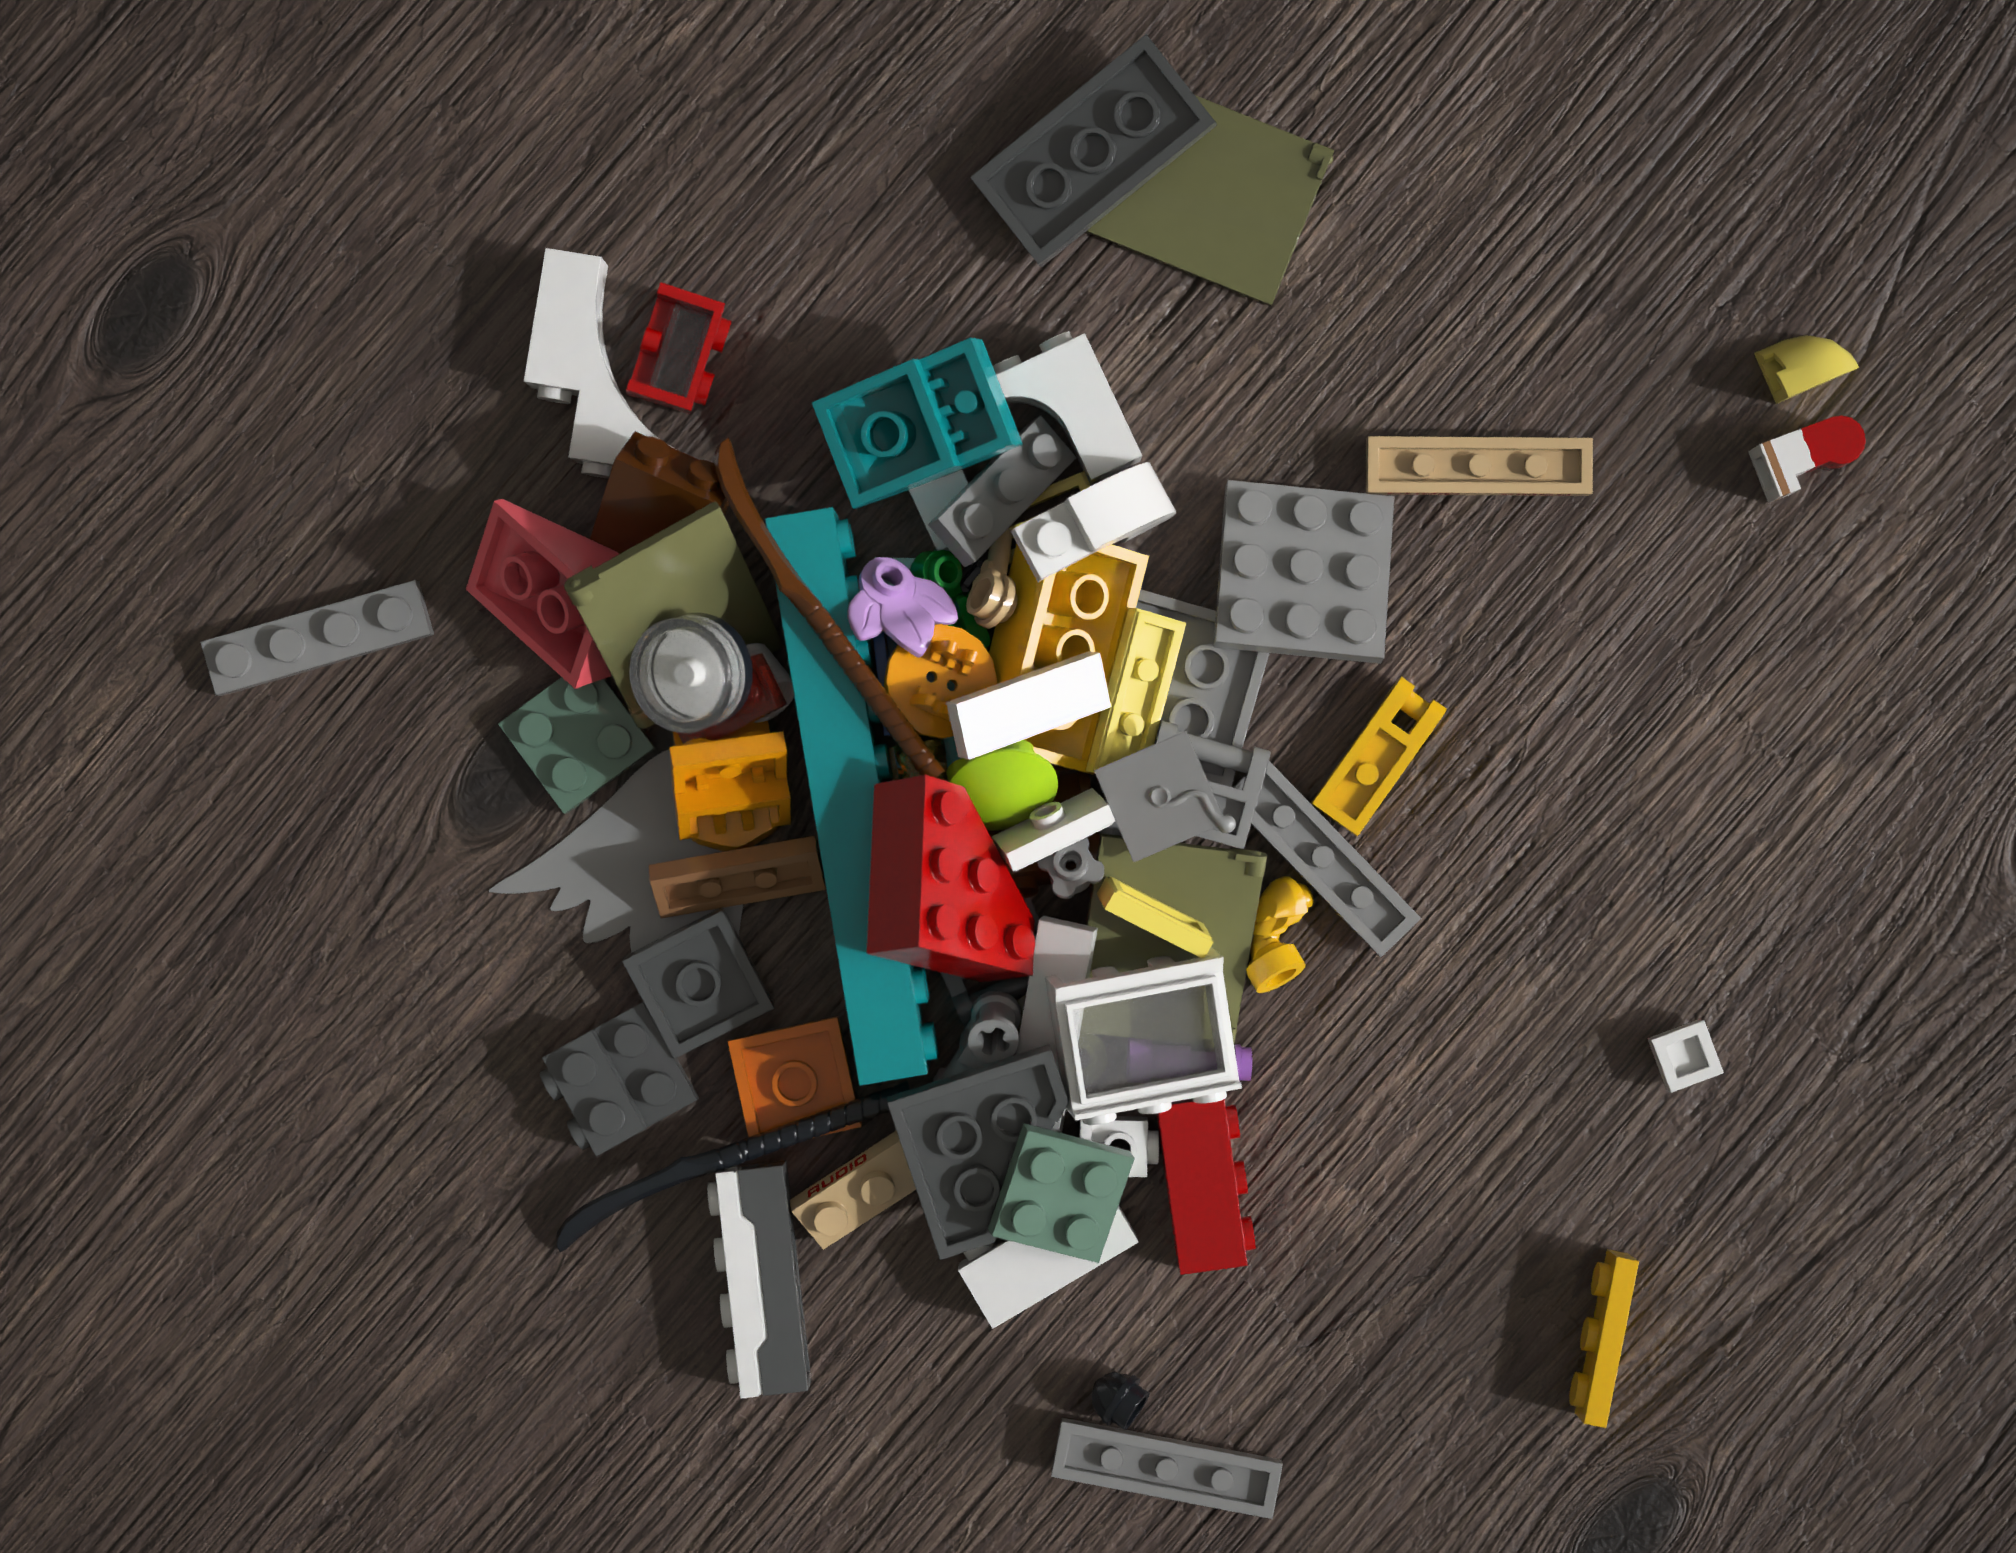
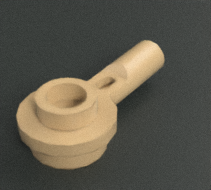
[966,528,1018,629]

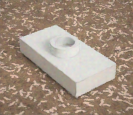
[991,788,1115,871]

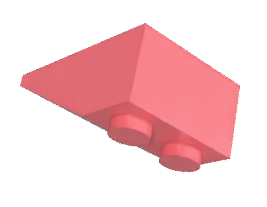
[466,499,619,689]

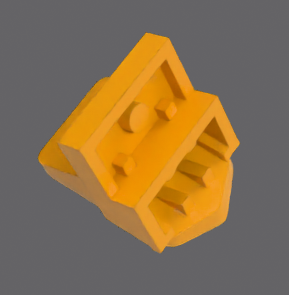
[670,711,791,852]

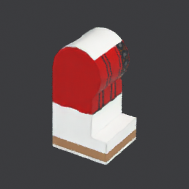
[1748,415,1866,503]

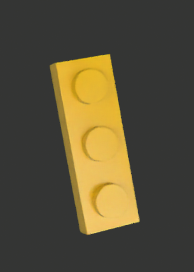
[1569,1249,1639,1428]

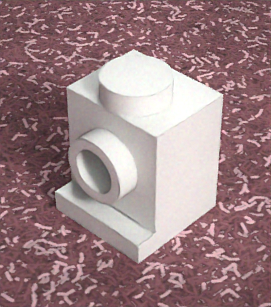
[1079,1116,1159,1177]

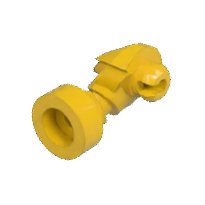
[1246,876,1313,993]

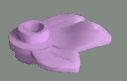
[847,557,958,657]

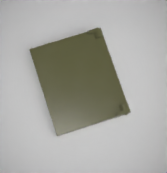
[1086,95,1334,306]
[564,501,784,728]
[1080,833,1267,1048]

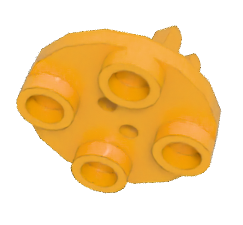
[884,624,997,739]

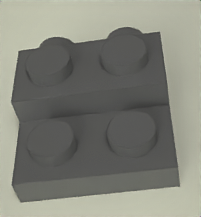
[540,1002,699,1156]

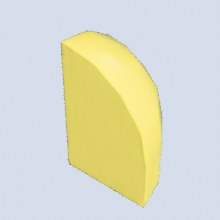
[1754,335,1859,404]

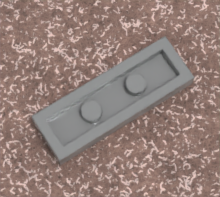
[928,415,1077,567]

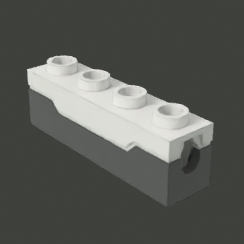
[707,1160,812,1398]

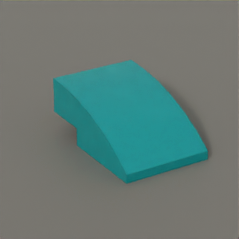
[812,337,1023,509]

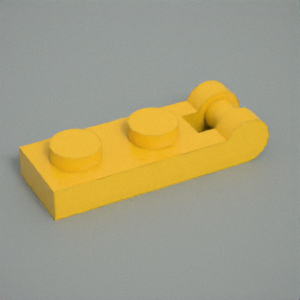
[1311,676,1447,836]

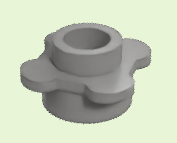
[1037,837,1104,899]

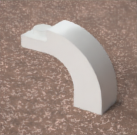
[1011,462,1176,582]

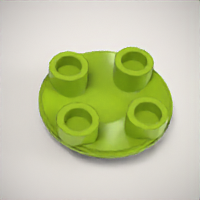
[946,740,1058,831]

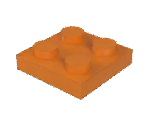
[727,1016,862,1138]

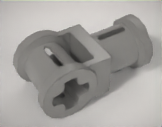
[933,991,1022,1081]

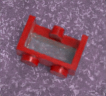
[626,282,732,415]

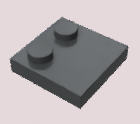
[622,907,774,1059]

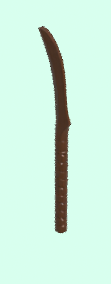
[715,437,945,778]

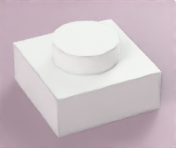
[1647,1019,1724,1093]

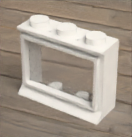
[1045,947,1242,1125]

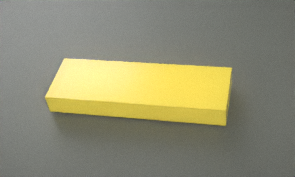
[1086,607,1186,774]

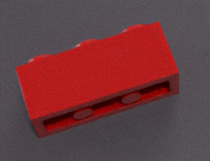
[1156,1098,1256,1275]

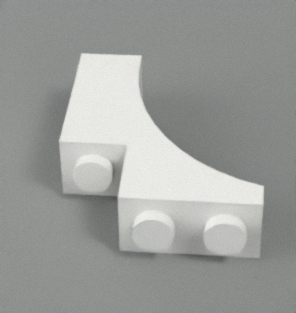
[524,248,675,478]

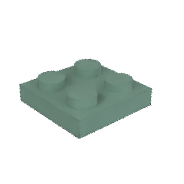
[498,677,656,814]
[988,1123,1135,1263]

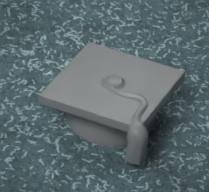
[1094,731,1236,862]

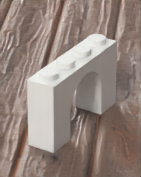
[908,331,1142,551]

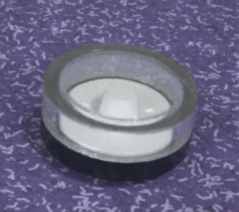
[629,613,753,733]

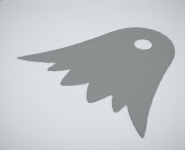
[489,749,757,953]

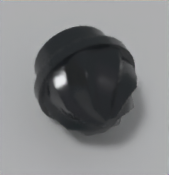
[1092,1371,1150,1430]

